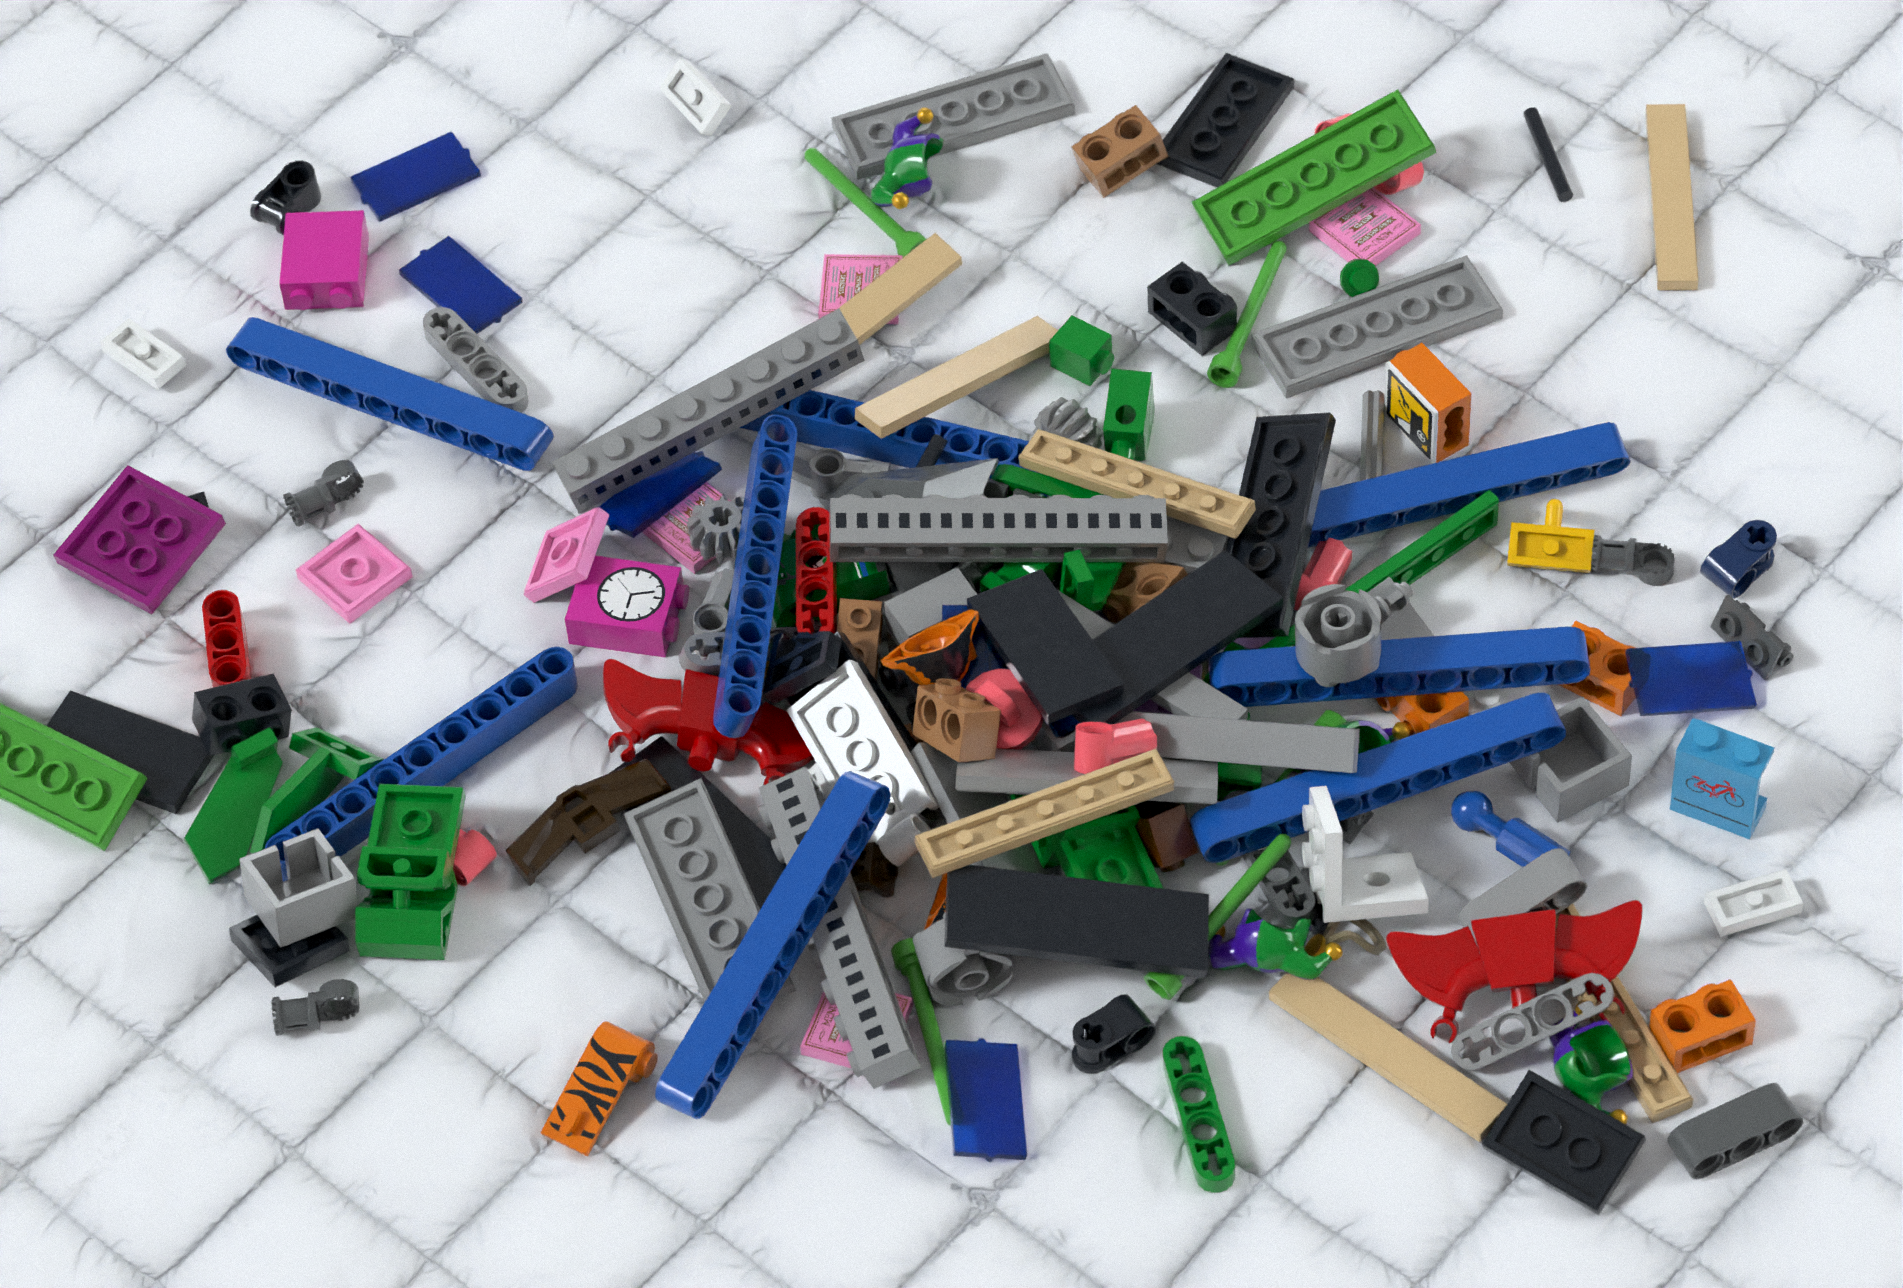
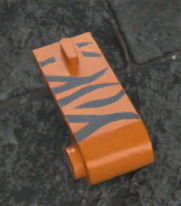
[540,1021,658,1157]

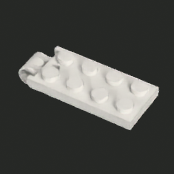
[786,660,939,866]

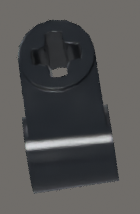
[250,160,321,235]
[1072,994,1157,1074]

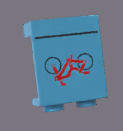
[1669,718,1774,840]

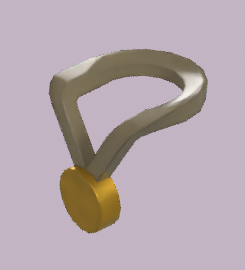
[1305,919,1387,956]

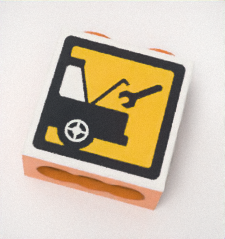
[1384,343,1472,464]

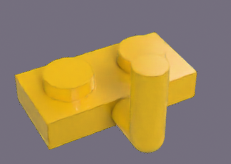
[1507,499,1595,573]

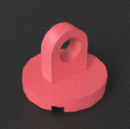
[966,668,1043,749]

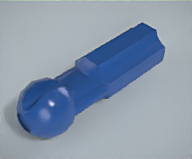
[1451,791,1571,867]

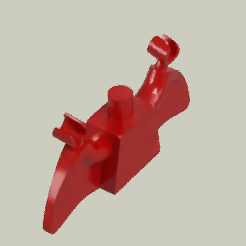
[603,659,814,786]
[1386,900,1643,1043]

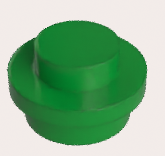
[1340,258,1379,297]

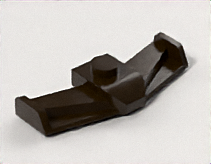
[505,759,672,886]

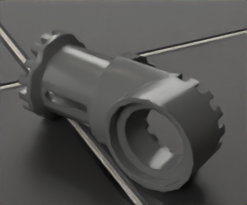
[283,460,364,527]
[1591,535,1675,586]
[271,979,360,1036]

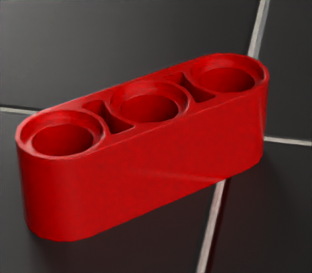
[202,590,251,687]

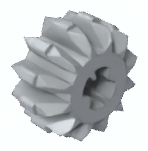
[1033,397,1103,449]
[687,493,744,565]

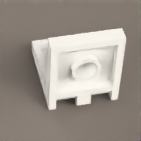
[1302,786,1428,923]

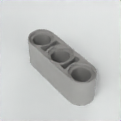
[1458,848,1588,950]

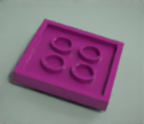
[53,465,226,615]

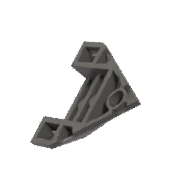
[819,458,999,593]

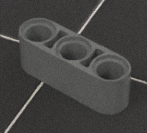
[1667,1083,1803,1179]

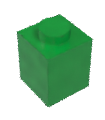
[1049,315,1114,386]

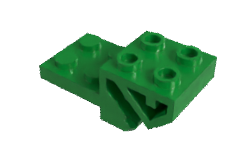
[355,784,466,960]
[1010,794,1164,889]

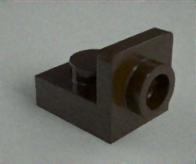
[850,842,898,898]

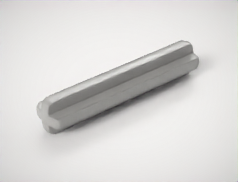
[1360,390,1384,481]

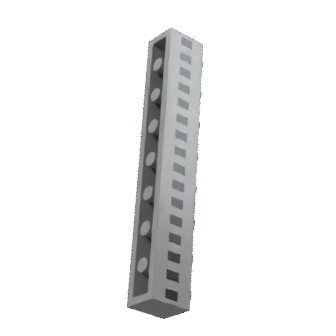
[552,309,865,513]
[829,494,1168,562]
[758,767,922,1089]

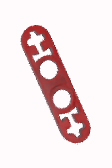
[796,507,837,634]

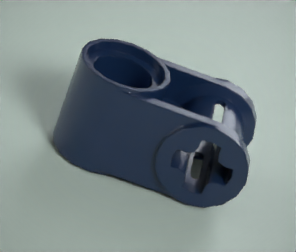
[1700,520,1777,599]

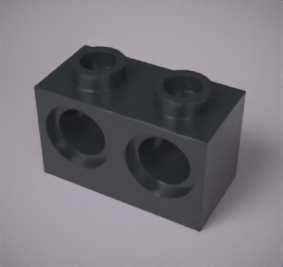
[1147,261,1237,356]
[192,673,292,756]

